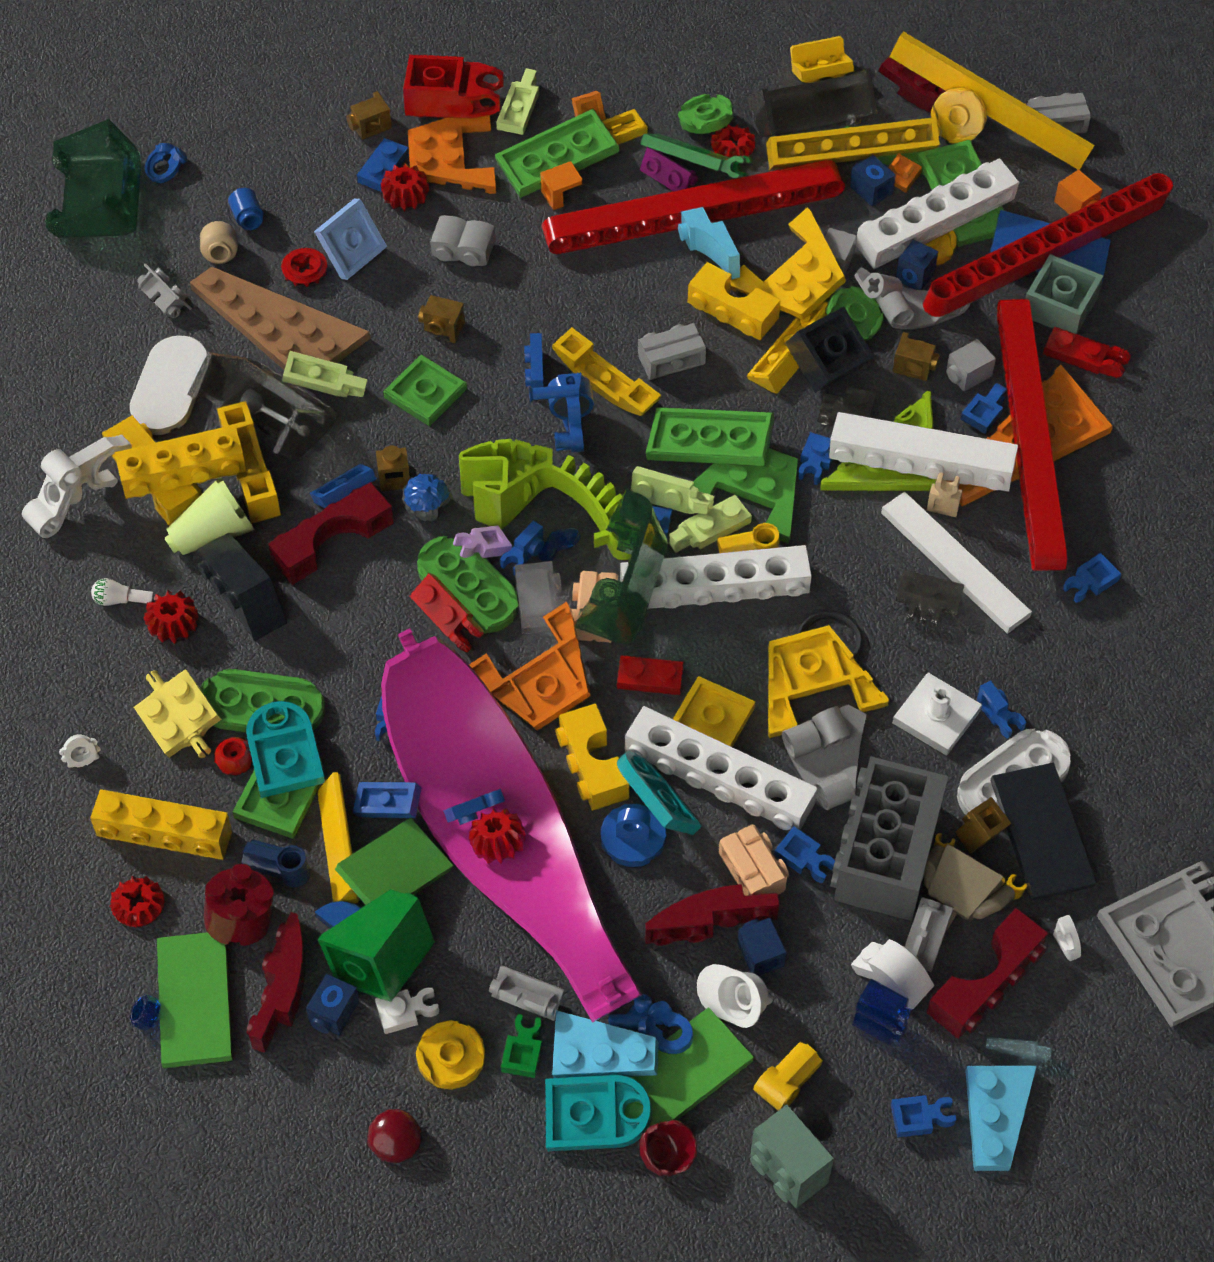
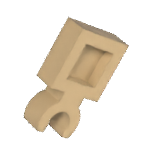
[926,472,962,517]

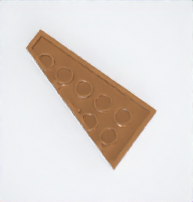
[190,267,370,388]

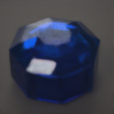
[130,994,161,1031]

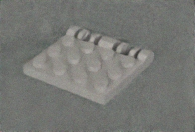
[1097,861,1214,1027]

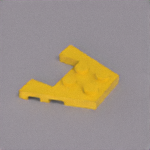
[731,207,846,320]
[768,625,889,739]

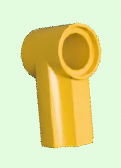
[717,523,779,553]
[753,1042,822,1111]

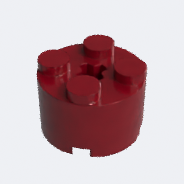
[204,864,274,946]

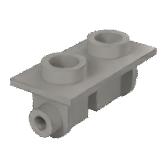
[137,263,192,318]
[904,897,954,972]
[489,965,564,1021]

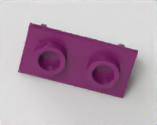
[640,147,698,191]

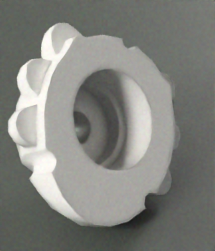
[59,734,100,768]

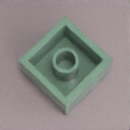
[1025,254,1103,334]
[750,1104,834,1209]

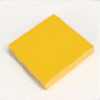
[673,676,755,747]

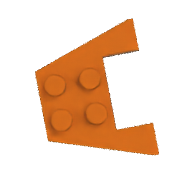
[408,105,496,194]
[469,602,591,731]

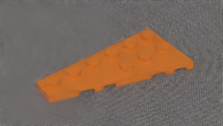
[946,364,1113,506]

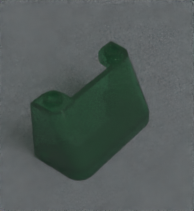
[45,119,141,238]
[574,489,668,644]

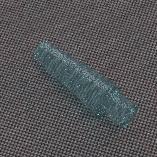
[986,1037,1052,1062]

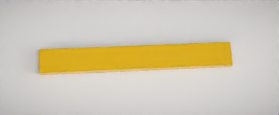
[889,31,1095,170]

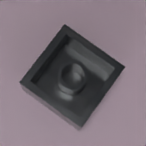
[785,306,874,393]

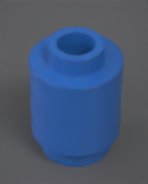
[228,188,263,230]

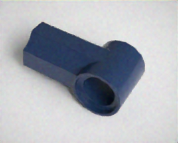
[241,839,311,888]

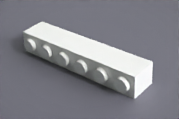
[829,412,1018,492]

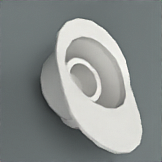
[697,964,773,1028]

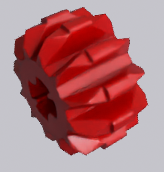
[381,163,429,212]
[144,590,199,644]
[469,808,526,864]

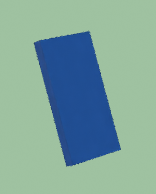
[990,210,1110,285]

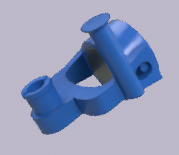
[529,373,594,453]

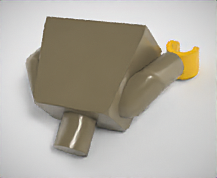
[924,833,1027,931]

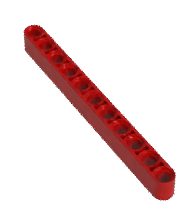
[541,160,845,254]
[923,173,1173,317]
[997,299,1067,571]

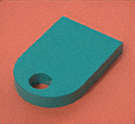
[246,701,325,798]
[617,751,702,835]
[545,1075,652,1151]

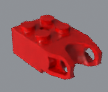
[403,54,504,118]

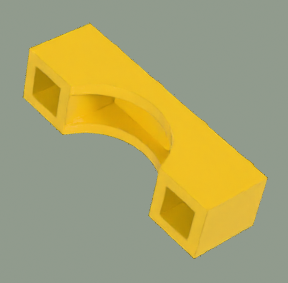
[217,401,281,524]
[102,415,202,526]

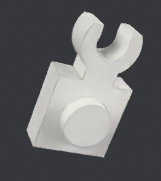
[375,988,439,1034]

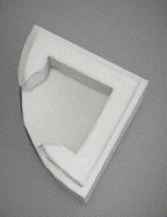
[1053,915,1081,961]

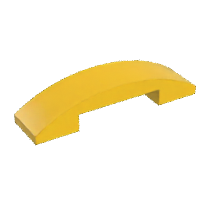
[552,327,661,416]

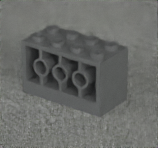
[830,756,948,921]

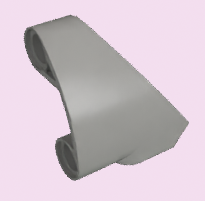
[854,267,970,329]
[782,704,867,810]

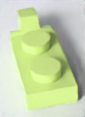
[496,68,539,135]
[282,351,367,397]
[630,466,714,515]
[669,495,752,553]

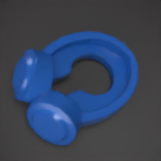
[144,143,188,183]
[638,1001,693,1054]

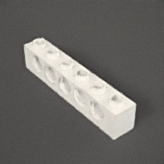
[855,158,1019,269]
[620,545,811,611]
[625,706,818,830]

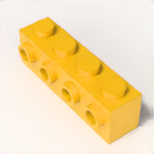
[114,425,246,499]
[90,789,232,860]

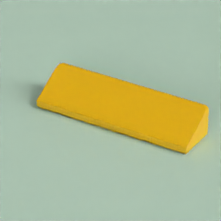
[747,302,828,393]
[317,772,360,904]

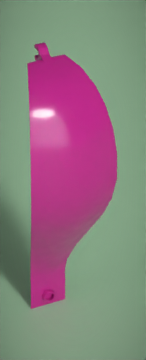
[381,628,642,1023]

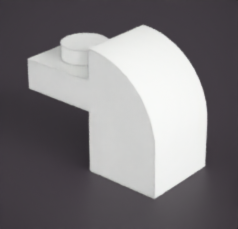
[851,939,934,1009]

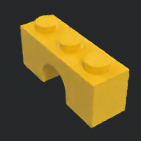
[687,262,781,341]
[555,703,629,811]

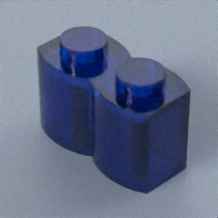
[852,978,912,1046]

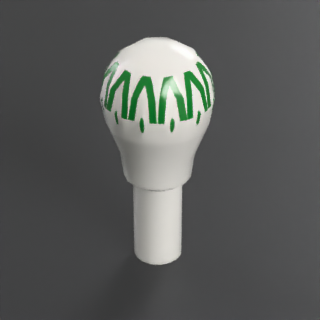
[91,578,153,606]

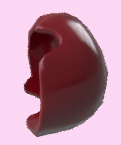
[367,1109,422,1163]
[640,1120,697,1176]

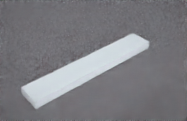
[881,492,1032,634]

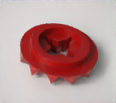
[711,123,755,158]
[281,248,328,287]
[110,876,164,927]

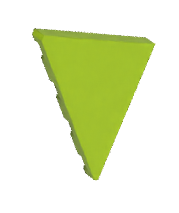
[820,391,936,491]

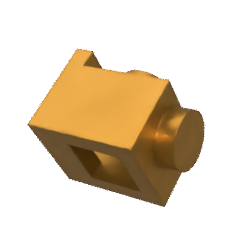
[346,91,392,140]
[418,295,465,343]
[892,332,940,381]
[376,445,410,492]
[955,797,1011,854]

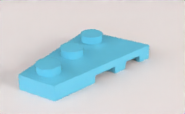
[552,1010,659,1078]
[965,1066,1036,1171]

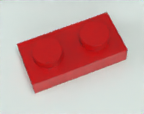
[617,655,683,695]

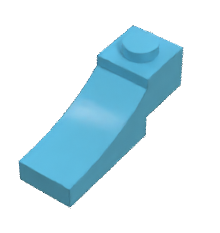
[678,207,740,279]

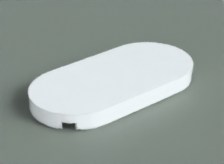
[130,336,208,435]
[957,729,1071,815]

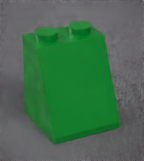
[318,889,435,1002]

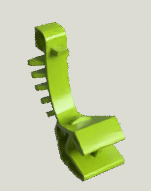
[459,439,649,560]

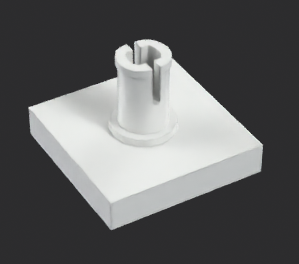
[892,673,982,756]

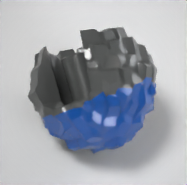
[402,474,453,521]

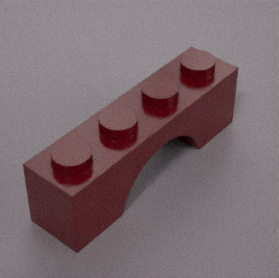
[268,482,394,585]
[927,908,1048,1039]

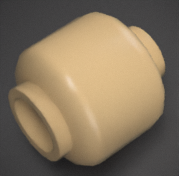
[200,221,238,264]

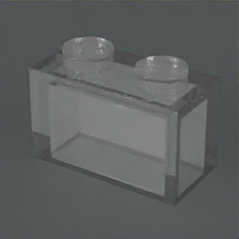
[515,561,563,634]

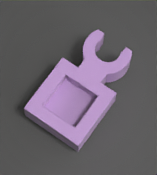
[453,525,512,558]

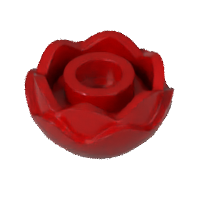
[214,737,253,776]

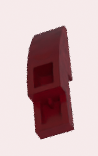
[878,55,946,113]
[645,884,779,946]
[247,912,306,1053]

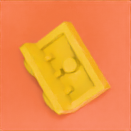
[790,36,854,84]

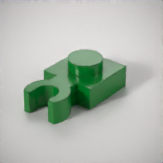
[501,1014,542,1078]

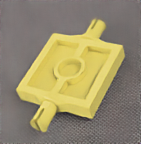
[134,669,222,758]

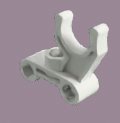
[22,435,132,538]

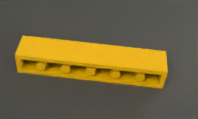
[766,117,940,171]

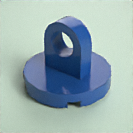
[600,804,666,867]

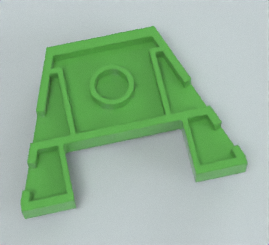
[693,448,798,543]

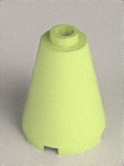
[165,477,254,555]

